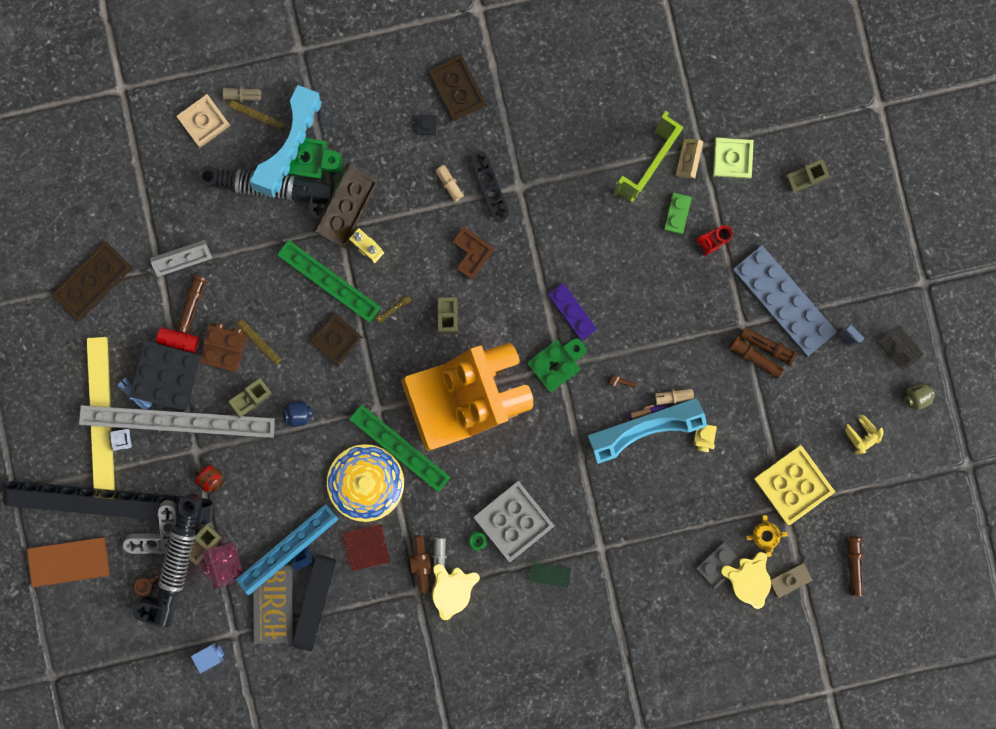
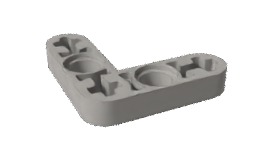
[123,500,178,554]

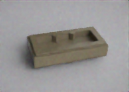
[770,563,813,598]

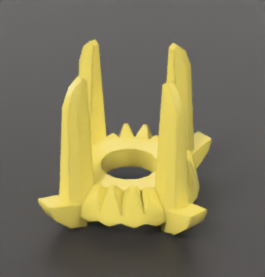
[845,415,883,455]

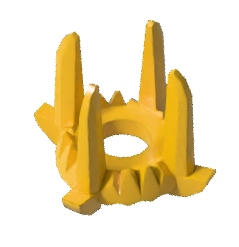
[747,515,788,557]

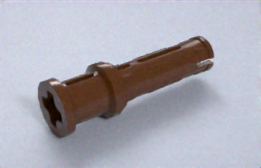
[176,274,209,333]
[740,326,798,367]
[728,335,784,379]
[846,537,864,596]

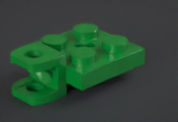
[288,138,343,180]
[527,338,587,393]

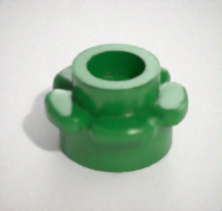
[468,531,487,551]

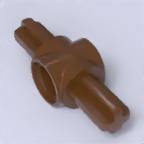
[410,536,432,593]

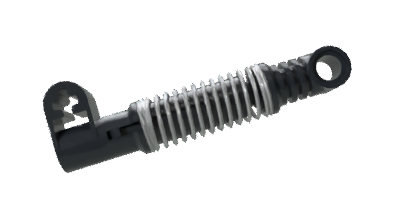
[198,166,333,221]
[133,493,202,627]

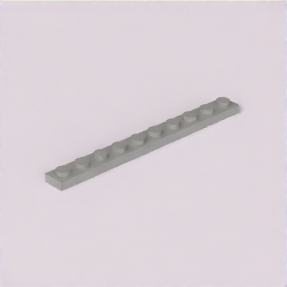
[79,406,275,438]

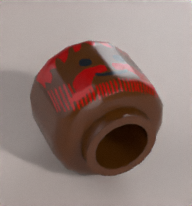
[195,465,224,493]

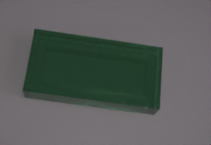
[530,562,571,588]

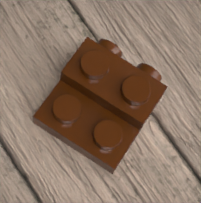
[200,323,248,373]

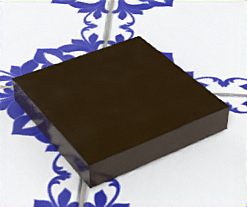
[310,312,363,367]

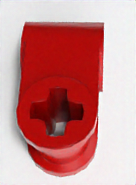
[695,225,733,257]

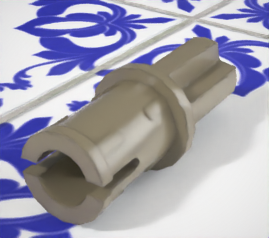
[223,87,262,102]

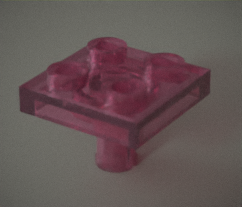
[203,542,243,589]

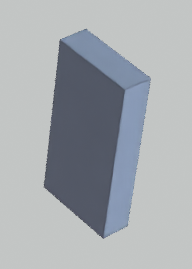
[838,324,865,346]

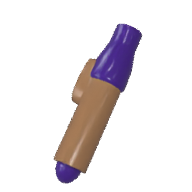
[628,405,665,420]

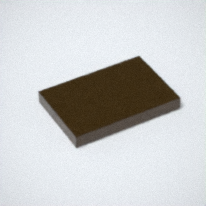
[428,54,487,122]

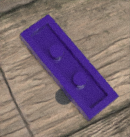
[548,283,597,341]

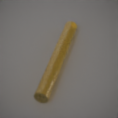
[230,100,285,130]
[237,319,282,365]

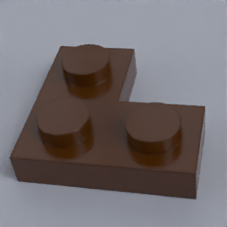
[452,226,495,280]

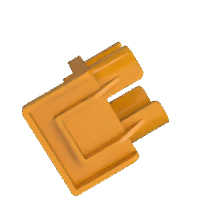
[401,343,533,451]

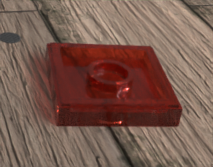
[344,524,390,571]

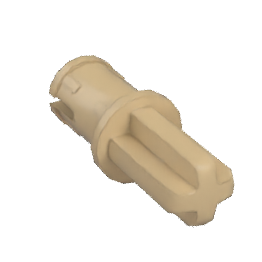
[436,165,464,202]
[655,389,694,405]

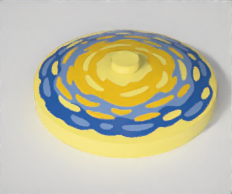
[327,444,404,522]

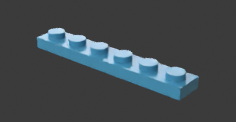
[236,504,339,596]

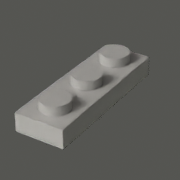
[150,240,212,277]

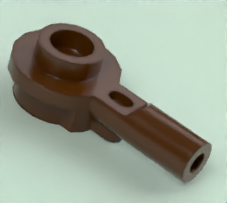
[133,571,164,596]

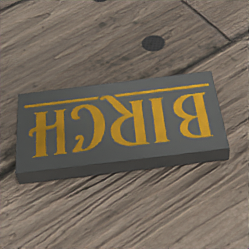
[253,565,294,644]

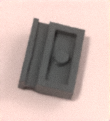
[696,542,740,589]

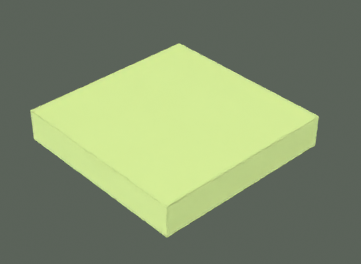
[713,138,754,179]

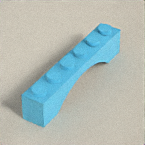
[250,85,321,197]
[588,398,707,464]

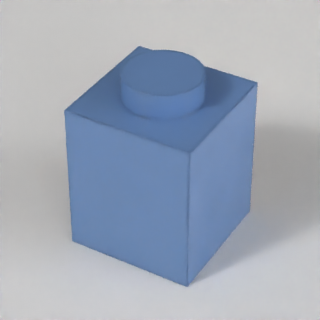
[191,643,224,674]

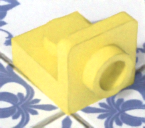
[693,425,717,452]

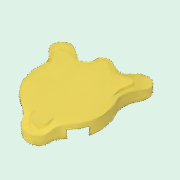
[721,552,771,609]
[431,564,480,620]

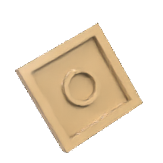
[177,94,231,147]

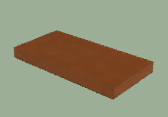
[27,537,110,587]

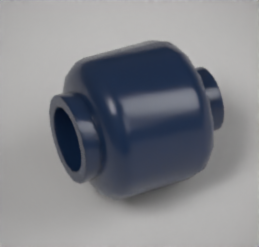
[283,401,312,427]

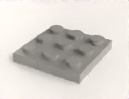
[474,481,554,562]

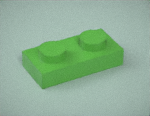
[664,193,692,235]

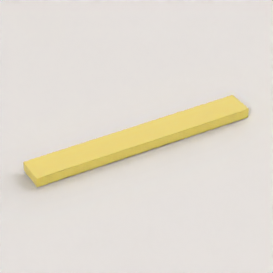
[87,337,115,490]

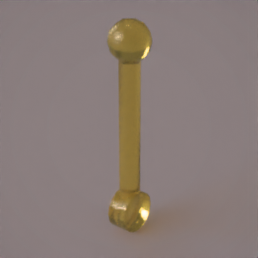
[377,296,411,323]

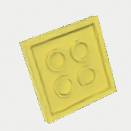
[754,445,835,526]

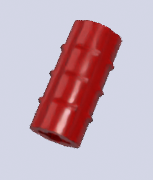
[156,327,199,353]

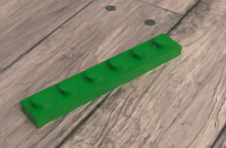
[277,240,381,323]
[349,404,451,492]

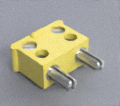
[349,228,384,263]

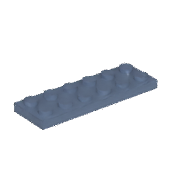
[732,245,837,357]

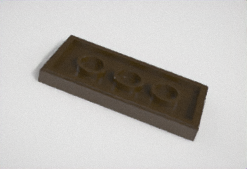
[313,163,379,248]
[51,241,133,322]

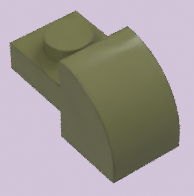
[787,159,830,193]
[438,297,458,334]
[227,378,272,418]
[188,524,222,565]

